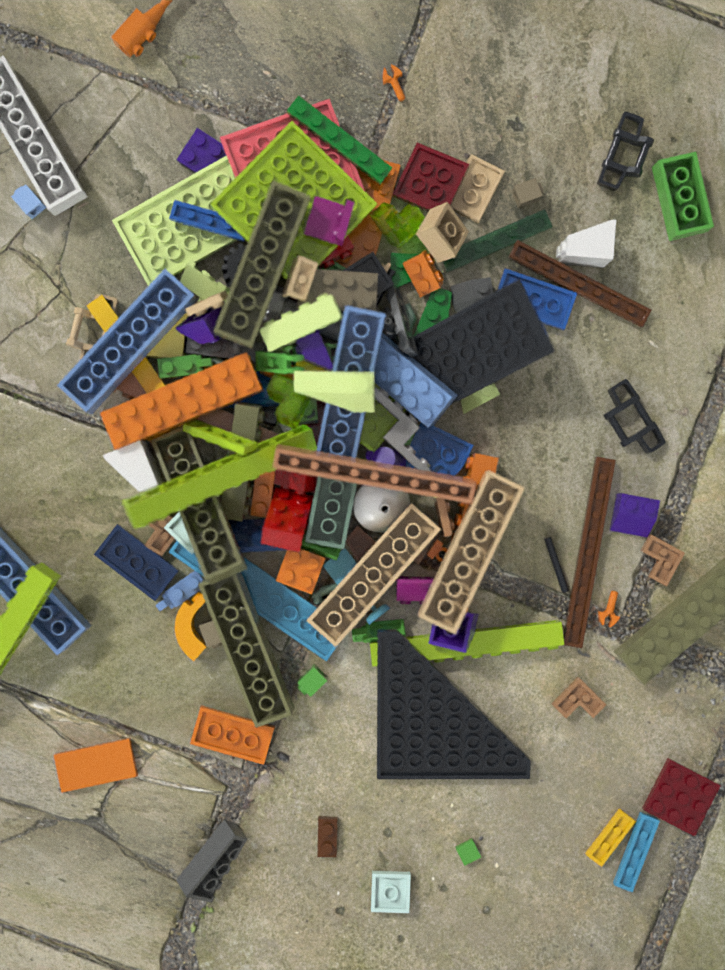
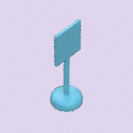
[323,548,390,625]

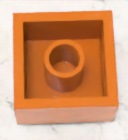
[276,548,326,594]

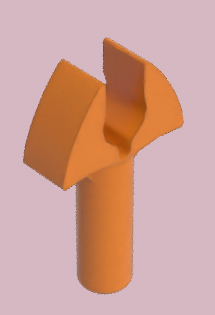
[382,64,406,102]
[598,591,620,628]

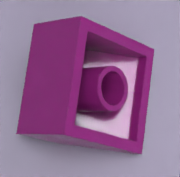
[396,576,435,604]

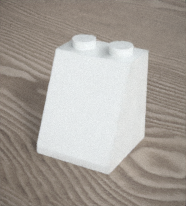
[556,220,616,268]
[103,441,164,492]

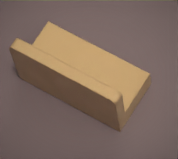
[282,256,318,302]

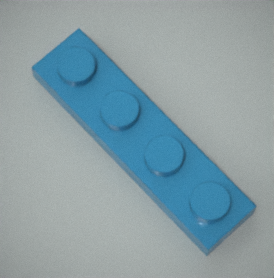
[613,812,660,892]

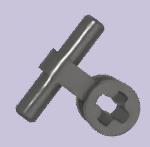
[381,307,400,345]

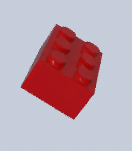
[261,488,313,552]

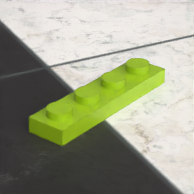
[183,419,257,455]

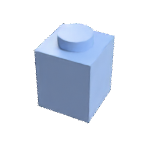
[11,184,46,219]

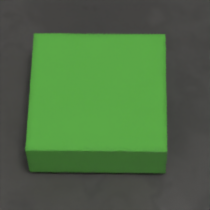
[455,838,481,866]

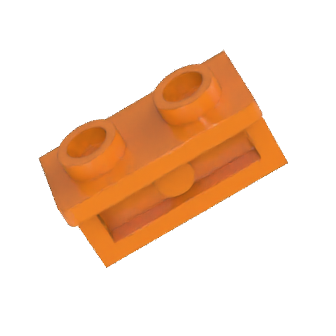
[402,250,444,298]

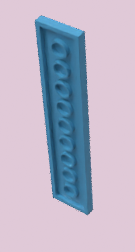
[169,541,338,662]

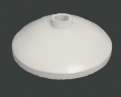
[353,484,410,532]

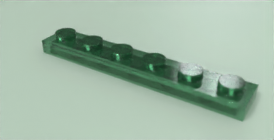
[442,209,553,273]

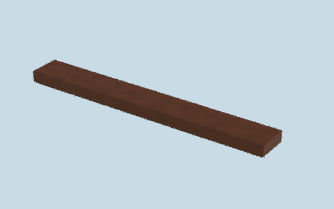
[508,240,652,328]

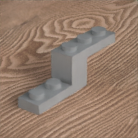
[375,388,432,472]

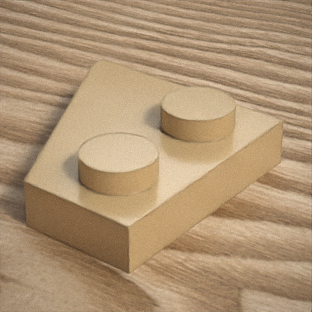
[185,290,228,317]

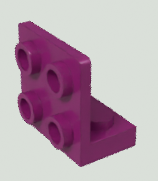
[304,196,355,246]

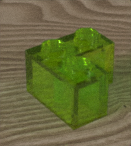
[370,202,425,248]
[266,373,312,430]

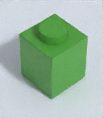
[297,664,328,697]

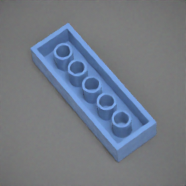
[374,333,458,428]

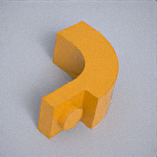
[175,592,207,661]

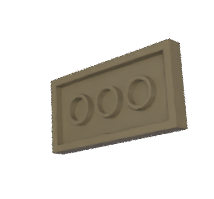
[297,269,378,312]

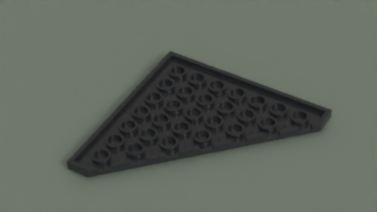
[377,629,531,779]

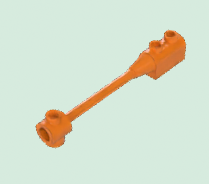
[111,0,173,58]

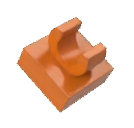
[426,539,448,562]

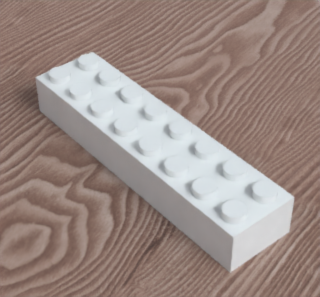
[0,56,88,216]

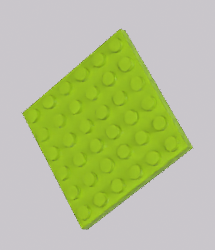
[210,121,377,279]

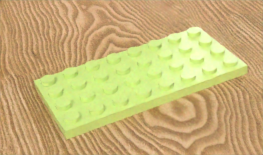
[112,156,237,286]

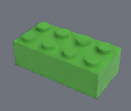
[652,151,714,241]

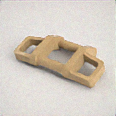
[66,294,119,361]

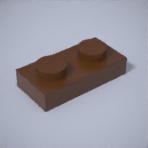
[317,816,337,857]

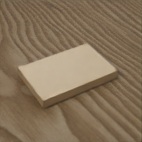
[451,154,505,224]

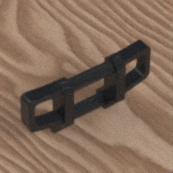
[597,111,654,191]
[603,379,666,454]

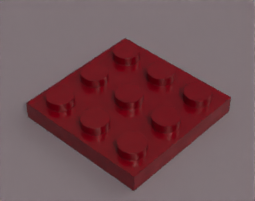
[393,142,469,212]
[642,758,721,836]

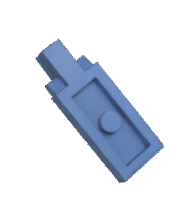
[156,571,203,611]

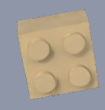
[416,202,469,263]

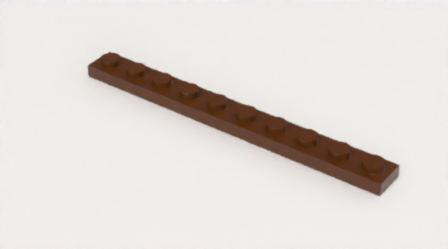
[563,457,616,648]

